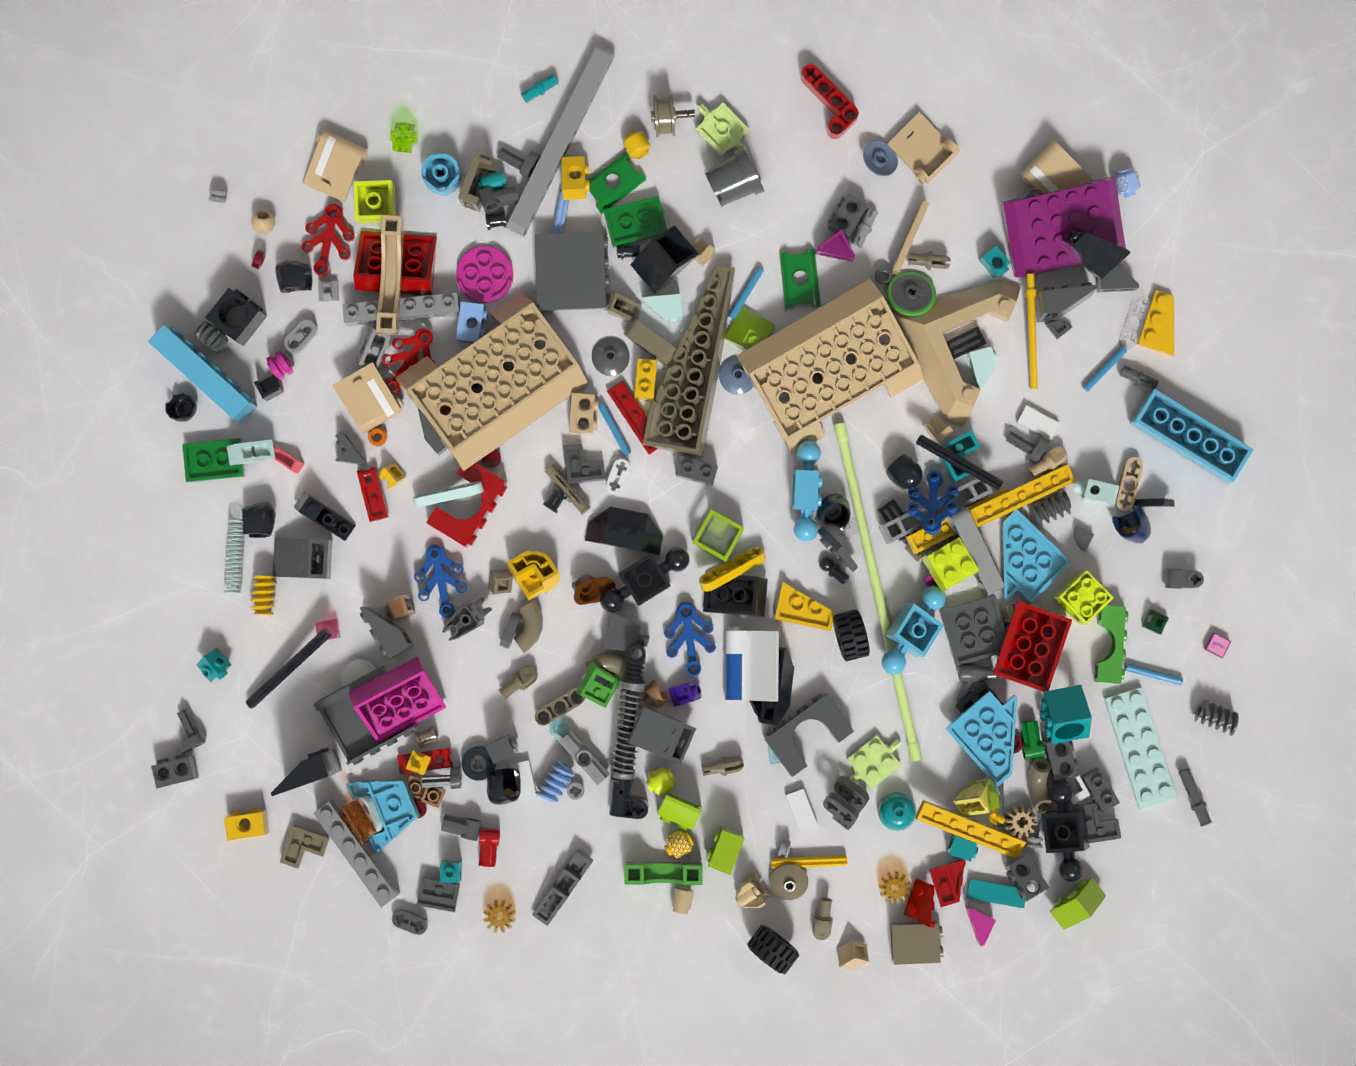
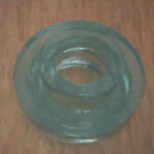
[549,719,569,739]

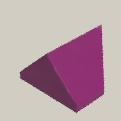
[815,229,855,262]

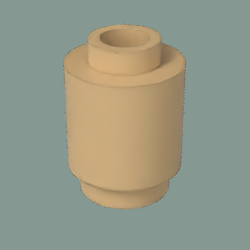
[672,884,694,914]

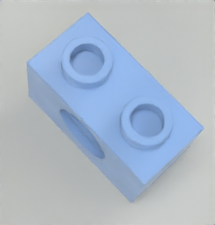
[456,301,488,344]

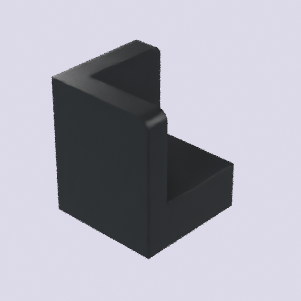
[254,375,284,401]

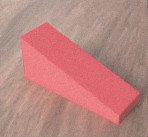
[273,444,304,474]

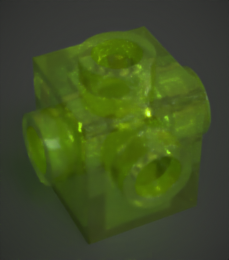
[390,122,418,153]

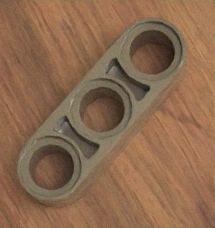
[623,318,677,366]
[535,688,586,726]

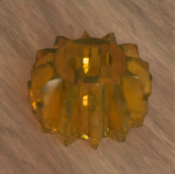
[878,871,912,905]
[483,899,516,933]

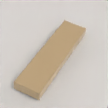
[891,201,930,275]

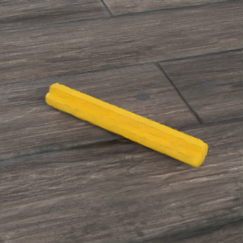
[771,855,848,869]

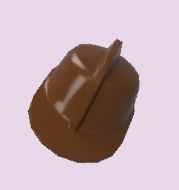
[572,574,616,605]

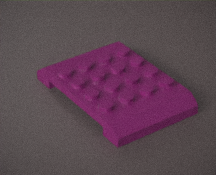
[1001,176,1126,278]

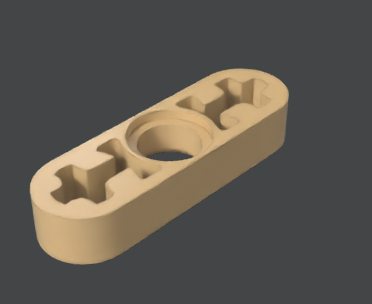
[1115,457,1143,512]

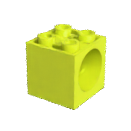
[1052,570,1114,625]

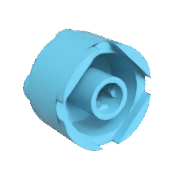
[421,153,462,196]

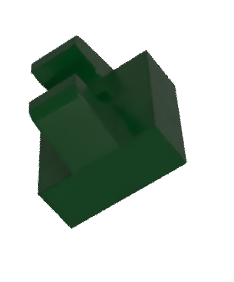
[1142,609,1169,635]

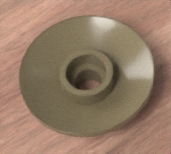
[770,864,808,900]

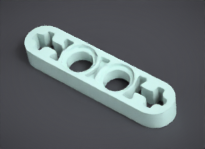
[413,481,484,507]

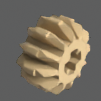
[1004,805,1038,838]

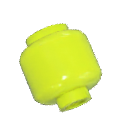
[646,767,676,795]

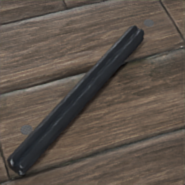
[245,628,331,709]

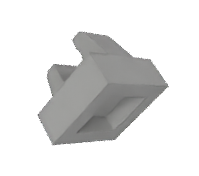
[318,281,339,302]

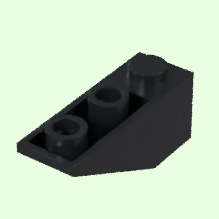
[294,491,356,541]

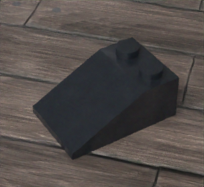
[703,576,768,617]

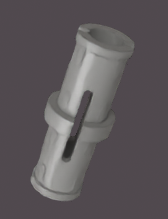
[851,208,878,248]

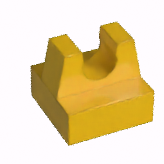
[379,463,406,489]
[406,750,432,775]

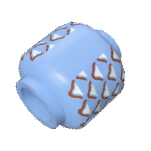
[1114,168,1141,197]

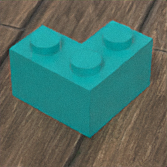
[939,430,981,483]

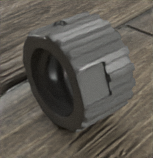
[874,267,892,285]

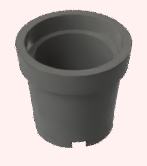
[705,146,765,207]

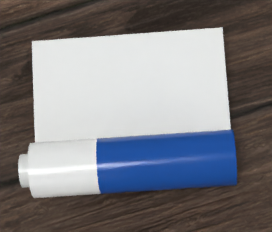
[725,627,779,701]

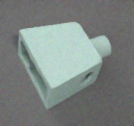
[1073,479,1120,508]

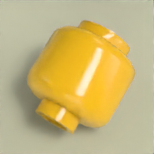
[623,130,651,160]

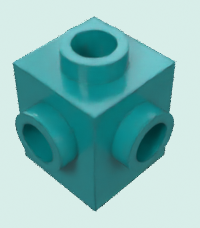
[196,647,232,682]

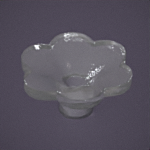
[835,518,858,539]

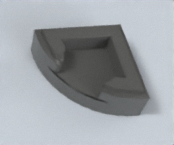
[1045,321,1073,339]
[1074,526,1094,551]

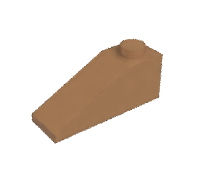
[384,595,416,620]

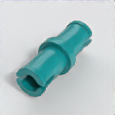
[520,73,559,103]

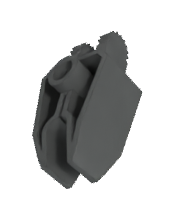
[442,597,492,641]

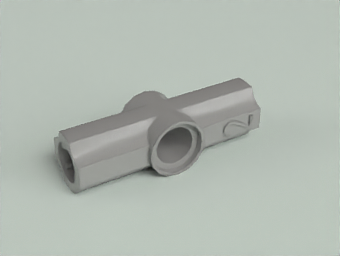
[559,731,610,785]

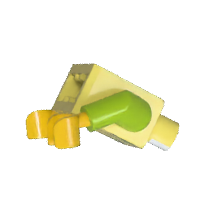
[953,776,1005,825]

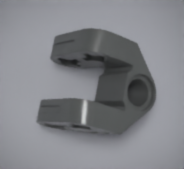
[823,776,870,830]

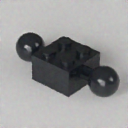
[600,547,690,613]
[1041,780,1090,882]

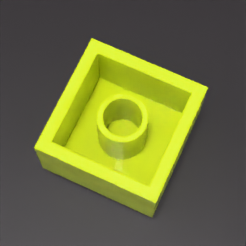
[353,180,396,224]
[922,537,980,592]

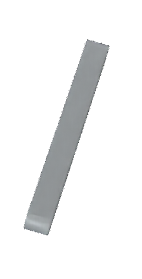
[506,44,615,237]

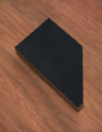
[1133,498,1175,507]

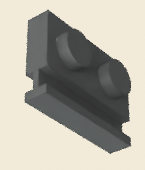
[417,877,460,912]

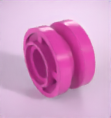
[266,350,294,381]

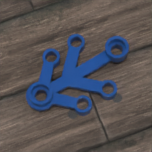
[907,471,959,535]
[414,544,468,618]
[664,602,716,677]

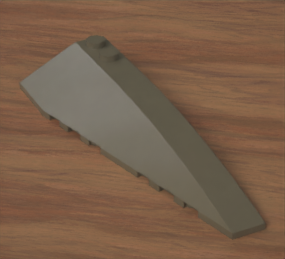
[643,265,735,457]

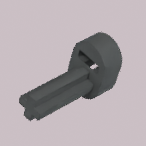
[497,148,541,178]
[1005,431,1051,463]
[177,708,206,754]
[421,767,462,789]

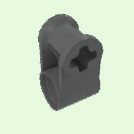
[1165,569,1204,589]

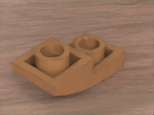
[407,774,446,808]

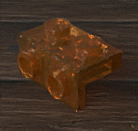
[341,800,377,845]

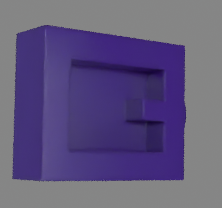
[669,680,701,707]

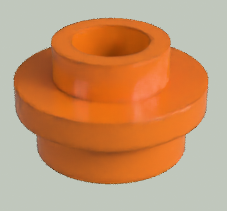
[368,427,387,446]

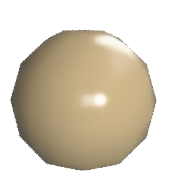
[251,210,275,234]

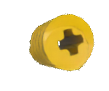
[250,575,277,615]

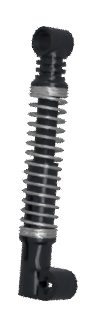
[609,642,649,819]

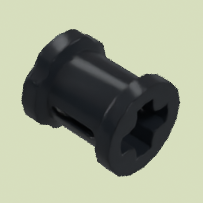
[485,210,507,230]
[543,488,567,514]

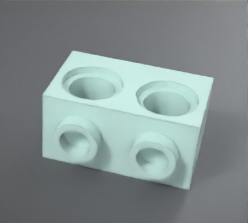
[227,439,275,466]

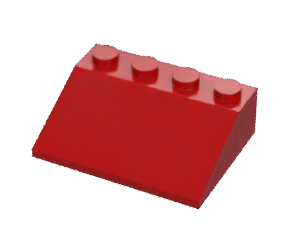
[353,231,437,295]
[993,601,1072,692]

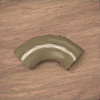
[513,600,543,653]
[584,652,627,679]
[1028,758,1053,812]

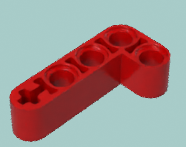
[801,64,859,139]

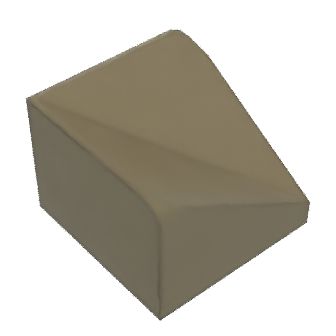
[488,569,513,594]

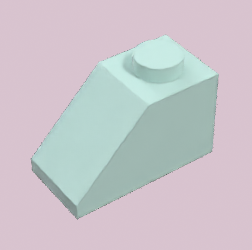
[642,294,683,324]
[967,346,998,389]

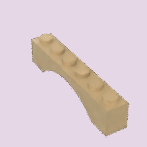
[376,215,404,335]

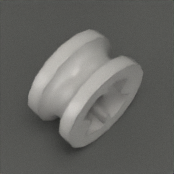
[208,189,227,203]
[567,782,585,800]
[1025,836,1043,848]
[778,839,791,858]

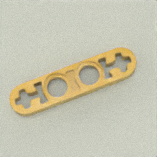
[699,546,766,592]

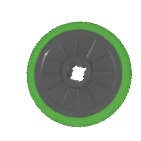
[886,271,936,316]

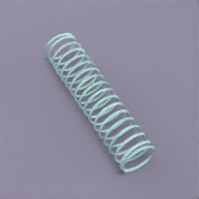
[224,519,245,594]

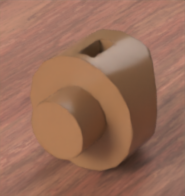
[641,679,670,708]

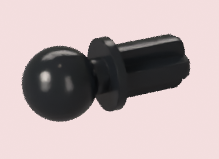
[819,556,850,585]

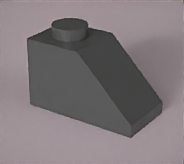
[1096,266,1139,292]

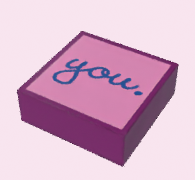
[1204,632,1231,658]

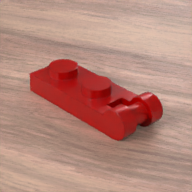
[357,466,389,522]
[397,748,453,775]

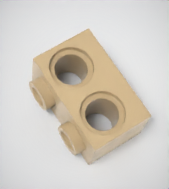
[569,393,599,435]

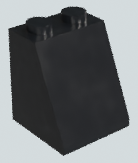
[630,225,699,294]
[1062,227,1131,280]

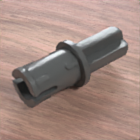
[1120,365,1159,389]

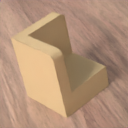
[692,238,716,267]
[923,415,954,443]
[837,940,869,971]

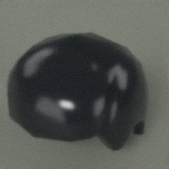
[165,393,197,422]

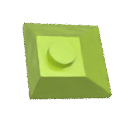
[725,306,776,351]

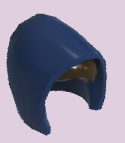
[1112,505,1151,543]

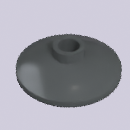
[592,338,630,376]

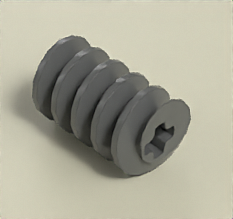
[1028,491,1071,526]
[1194,700,1239,736]

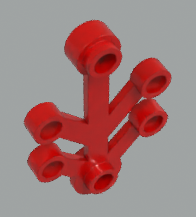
[301,204,355,277]
[381,328,435,394]

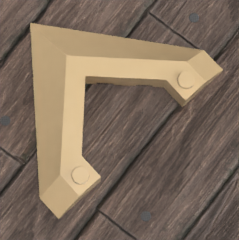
[892,280,1021,427]

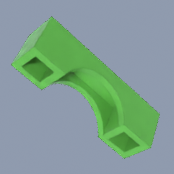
[1094,605,1128,684]
[624,862,703,885]

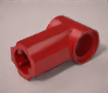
[478,827,500,867]

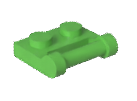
[576,662,621,708]

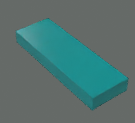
[966,878,1026,908]

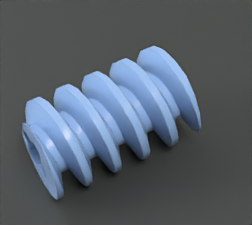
[535,759,575,803]

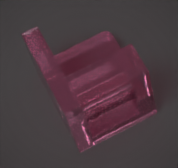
[315,619,341,640]

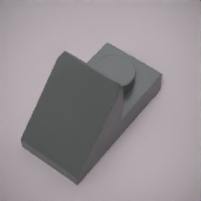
[335,431,367,465]

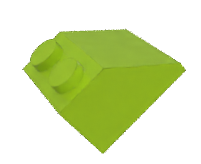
[657,792,702,831]

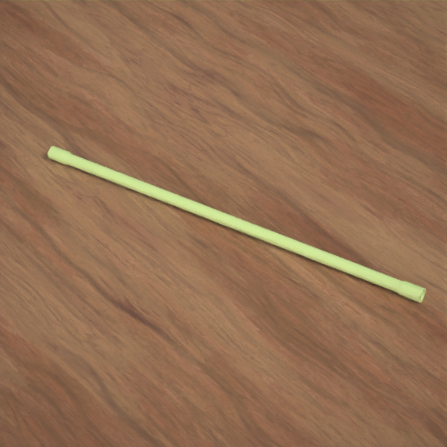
[834,422,922,762]

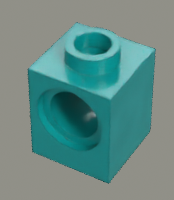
[979,245,1011,278]
[946,834,978,862]
[440,860,462,883]

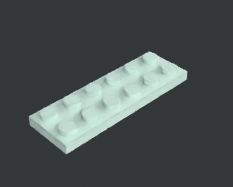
[1104,687,1177,809]

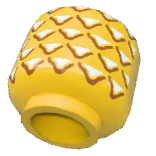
[664,830,694,859]

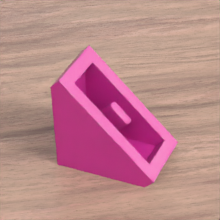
[965,906,996,946]

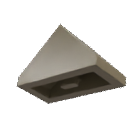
[607,292,642,322]

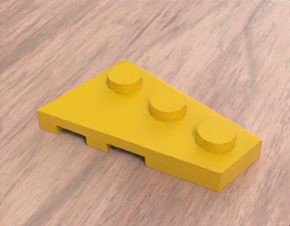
[1137,290,1174,357]
[774,582,835,631]

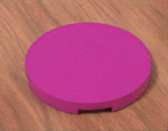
[456,246,514,303]

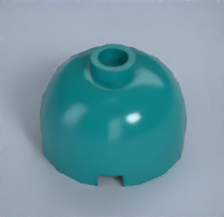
[877,792,916,831]

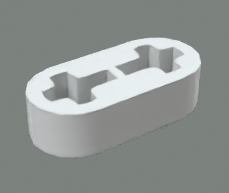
[606,459,630,494]

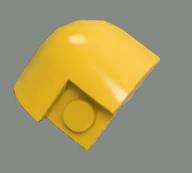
[507,550,560,601]

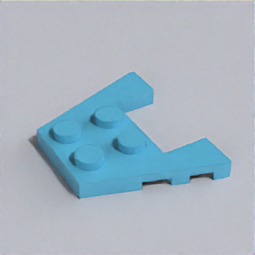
[346,780,420,854]

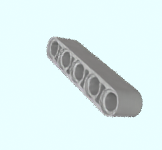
[947,507,1004,597]

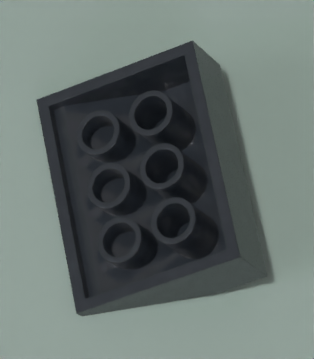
[271,747,342,796]

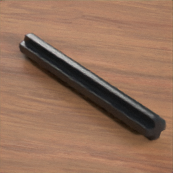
[916,435,1003,490]

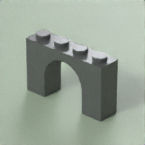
[764,693,855,777]

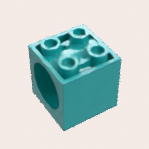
[1039,685,1092,744]

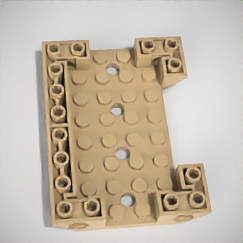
[736,279,924,455]
[396,292,588,471]

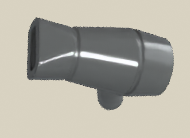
[956,664,996,702]

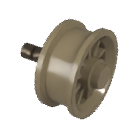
[650,93,695,138]

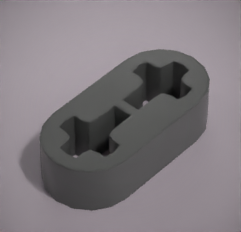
[499,612,522,649]
[392,909,428,935]

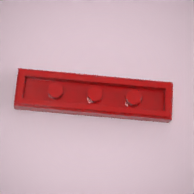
[607,381,659,455]

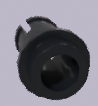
[617,245,640,260]

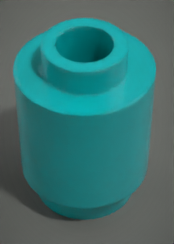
[478,171,507,190]

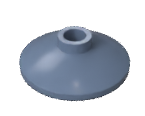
[863,141,898,176]
[719,357,753,395]

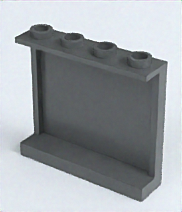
[535,232,610,313]
[313,665,417,765]

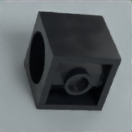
[205,287,267,347]

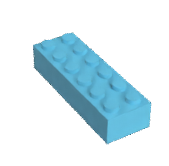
[148,325,257,423]
[1130,389,1254,484]

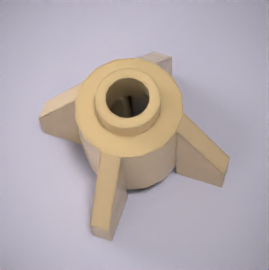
[735,872,771,908]

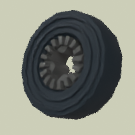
[461,746,496,781]

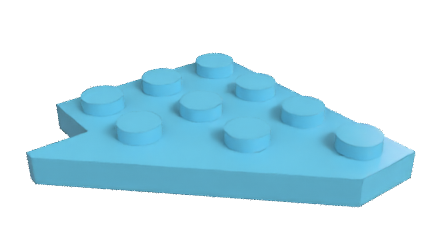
[1002,509,1071,603]
[946,690,1017,787]

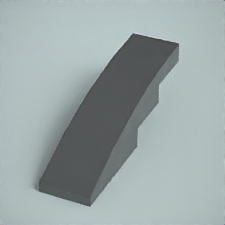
[532,849,593,926]

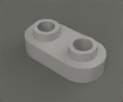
[284,320,317,354]

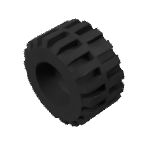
[833,609,870,662]
[747,925,800,974]

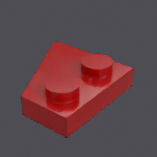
[929,859,966,907]
[903,878,935,928]

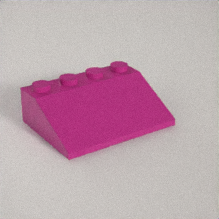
[348,656,447,743]

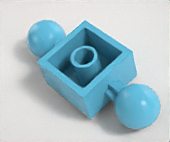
[792,440,822,542]
[881,586,946,675]

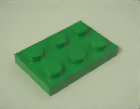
[603,196,667,248]
[182,438,245,483]

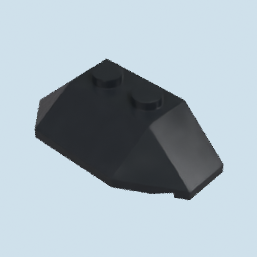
[585,506,663,555]
[749,647,794,725]

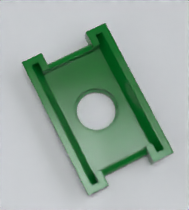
[588,152,646,215]
[779,249,821,310]

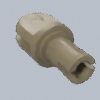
[908,251,951,270]
[498,666,538,699]
[701,756,744,776]
[812,897,833,941]

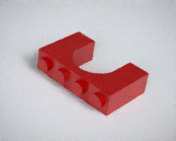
[426,463,508,548]

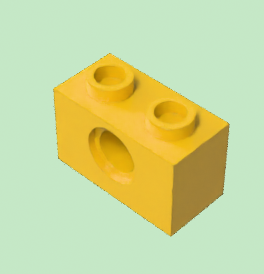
[562,156,590,200]
[634,359,657,401]
[224,807,269,841]

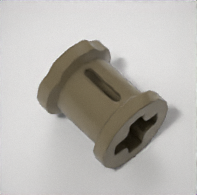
[414,725,439,748]

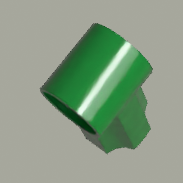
[1020,720,1045,760]

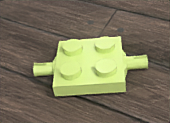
[696,103,749,157]
[847,735,902,789]

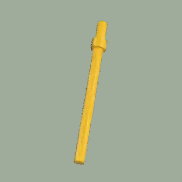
[1025,274,1038,389]

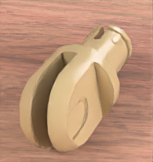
[1028,446,1067,479]

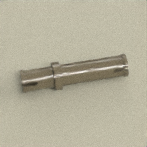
[545,464,591,515]

